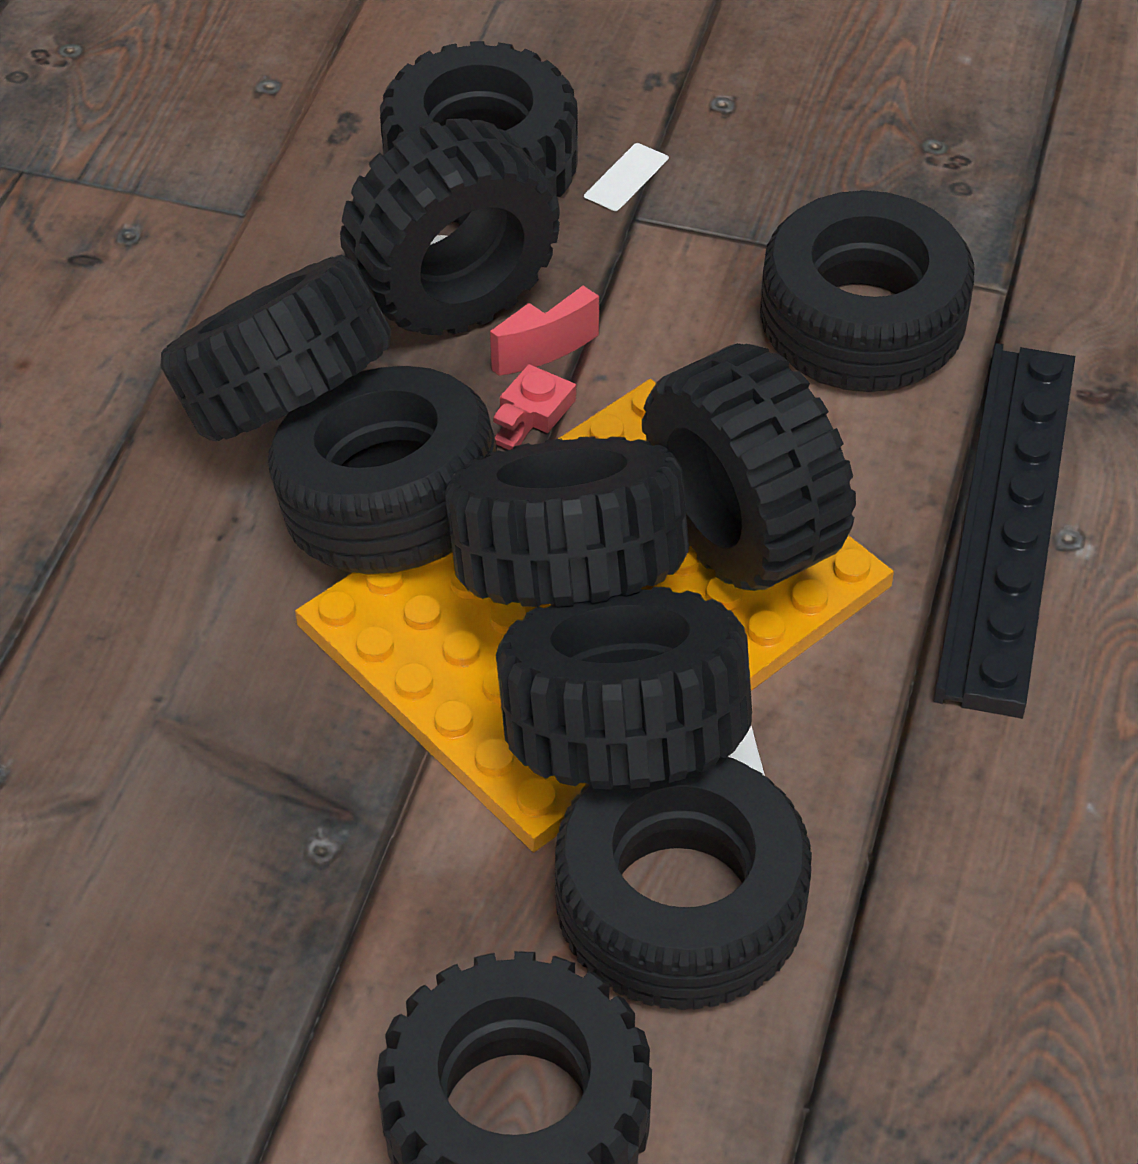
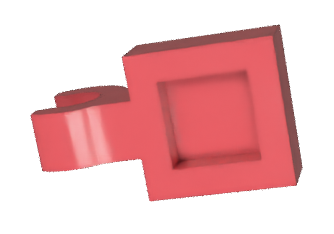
[493,364,577,450]

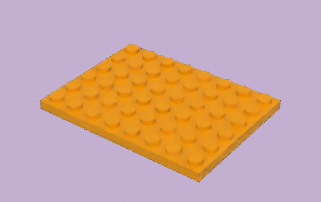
[295,378,894,853]

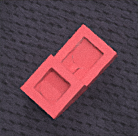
[490,286,599,376]

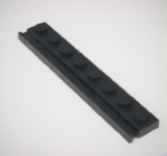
[933,343,1076,719]

